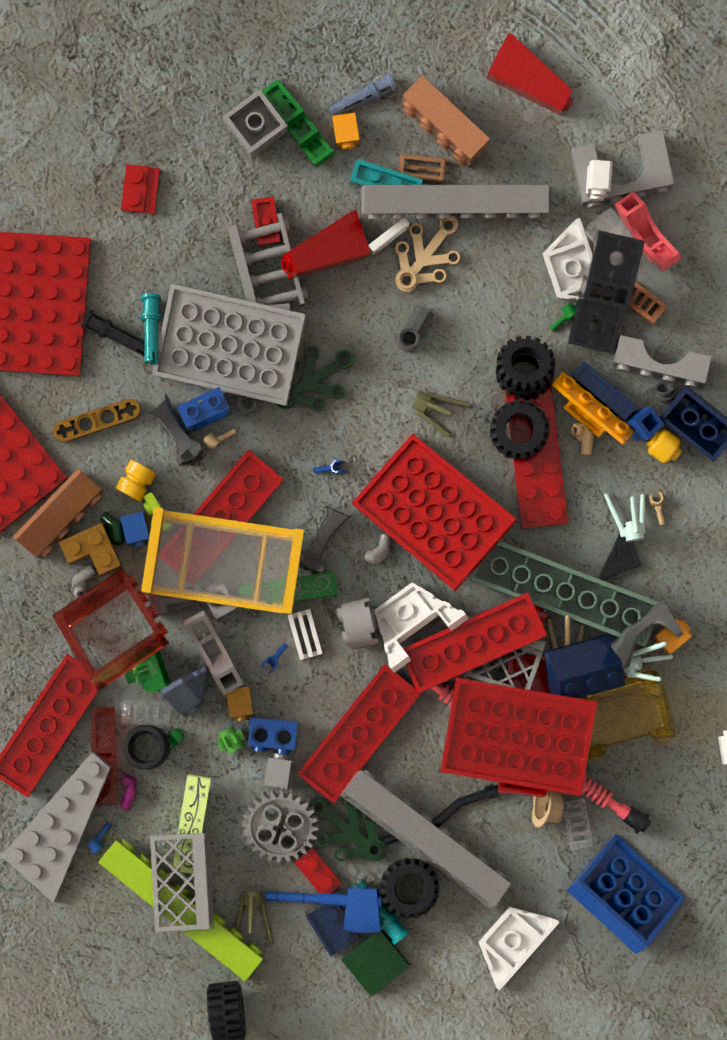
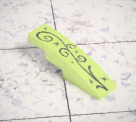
[172,774,211,874]

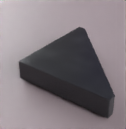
[599,525,641,580]

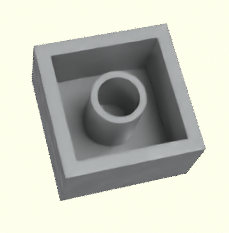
[222,89,288,159]

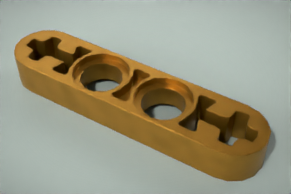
[53,399,141,443]

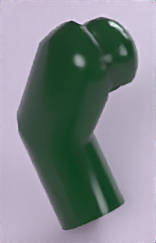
[100,512,124,545]

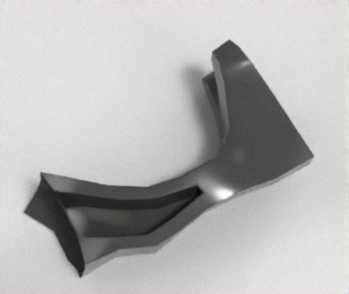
[149,393,206,466]
[299,505,354,574]
[611,600,683,669]

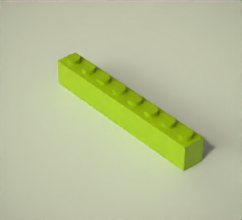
[98,839,264,981]

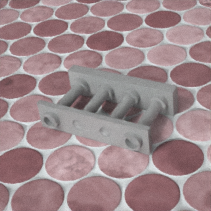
[227,213,308,306]

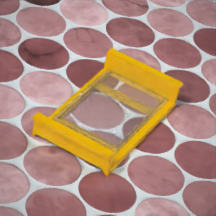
[141,507,304,614]

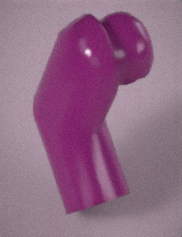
[120,774,137,811]

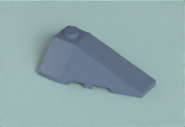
[160,666,210,716]

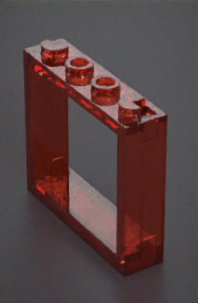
[52,569,170,691]

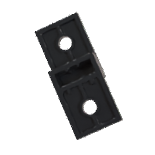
[567,230,645,354]

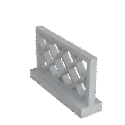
[462,616,546,690]
[150,833,214,932]

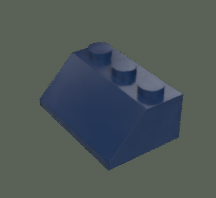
[660,385,727,462]
[544,634,626,698]

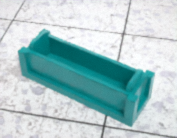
[350,159,423,186]

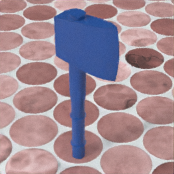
[265,887,383,933]

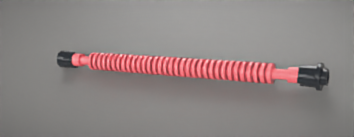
[403,670,651,834]

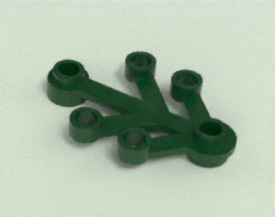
[277,346,354,412]
[309,797,386,862]

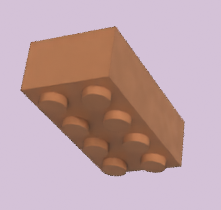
[402,75,490,168]

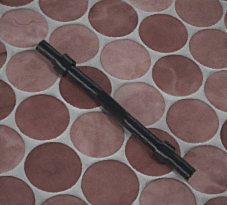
[382,784,500,846]

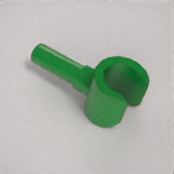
[549,303,575,332]
[167,728,184,753]

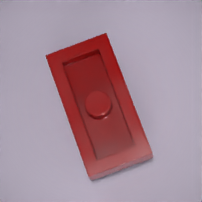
[251,196,281,247]
[294,847,342,893]

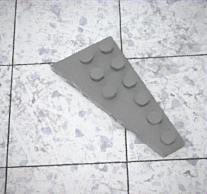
[2,751,112,903]

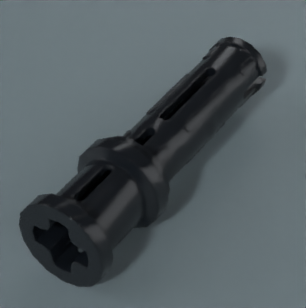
[81,309,144,357]

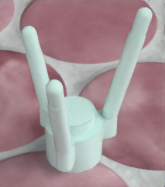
[604,493,646,542]
[624,642,673,682]

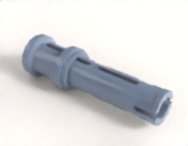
[328,73,398,116]

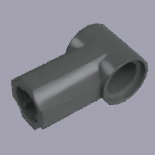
[398,305,435,352]
[148,586,197,616]

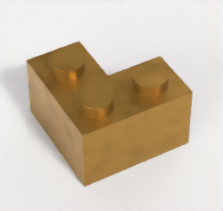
[59,523,123,576]

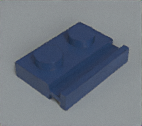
[306,905,359,956]

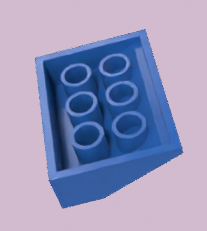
[567,834,686,954]

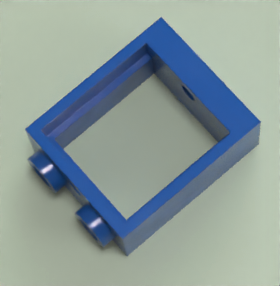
[177,387,232,434]

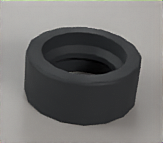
[123,725,170,769]

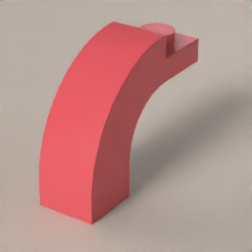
[614,191,682,272]

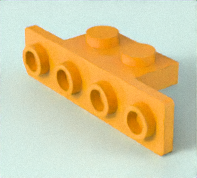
[552,372,634,445]

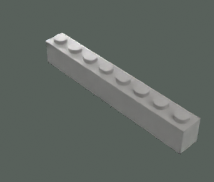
[361,185,549,219]
[340,770,511,908]

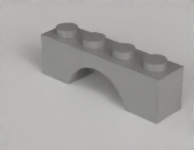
[612,335,712,388]

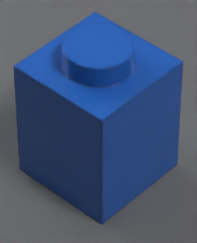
[624,406,665,441]
[120,511,150,548]

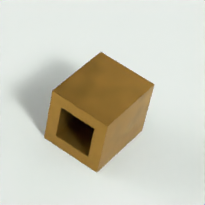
[227,686,254,721]

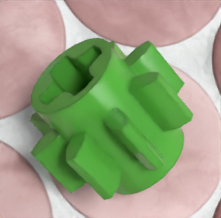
[216,726,246,754]

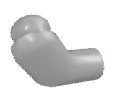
[364,534,391,564]
[71,565,96,599]

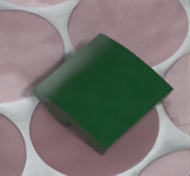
[342,930,410,996]

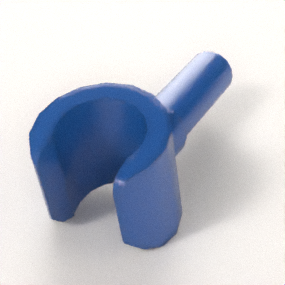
[313,460,347,475]
[261,643,288,674]
[88,822,112,854]

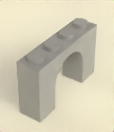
[570,130,674,209]

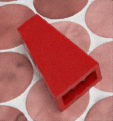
[487,33,573,116]
[281,210,371,279]

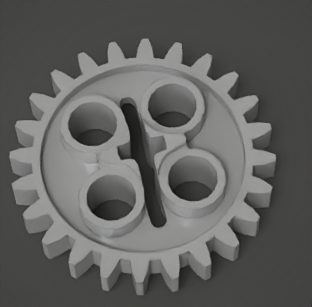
[242,787,319,863]

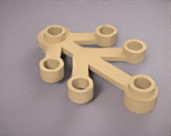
[395,216,460,292]

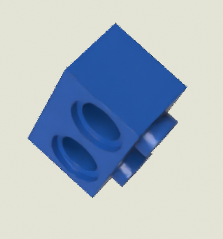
[248,718,298,754]

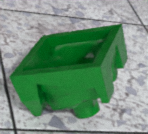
[124,643,171,693]

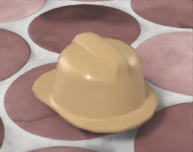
[532,790,564,828]

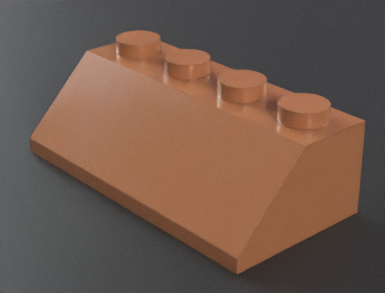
[13,469,103,558]

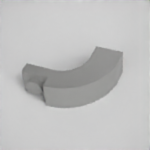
[183,610,244,696]

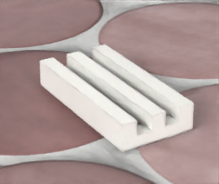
[368,218,410,255]
[288,609,323,660]

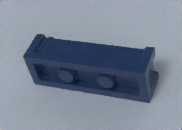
[571,361,637,422]

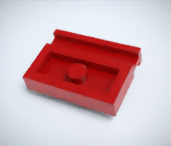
[121,164,160,215]

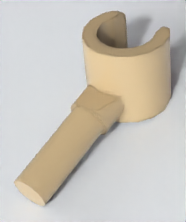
[203,429,237,449]
[649,492,665,525]

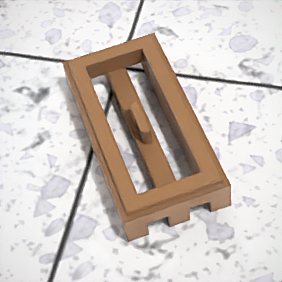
[399,154,446,183]

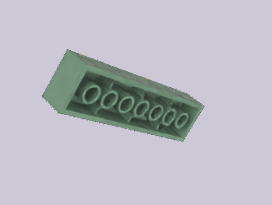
[468,541,658,648]

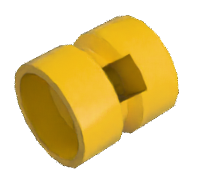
[115,459,157,502]

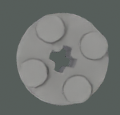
[337,597,381,649]

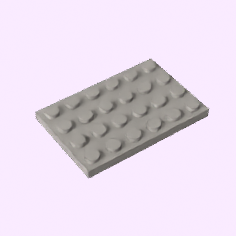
[152,284,307,406]

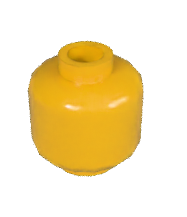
[646,429,682,463]

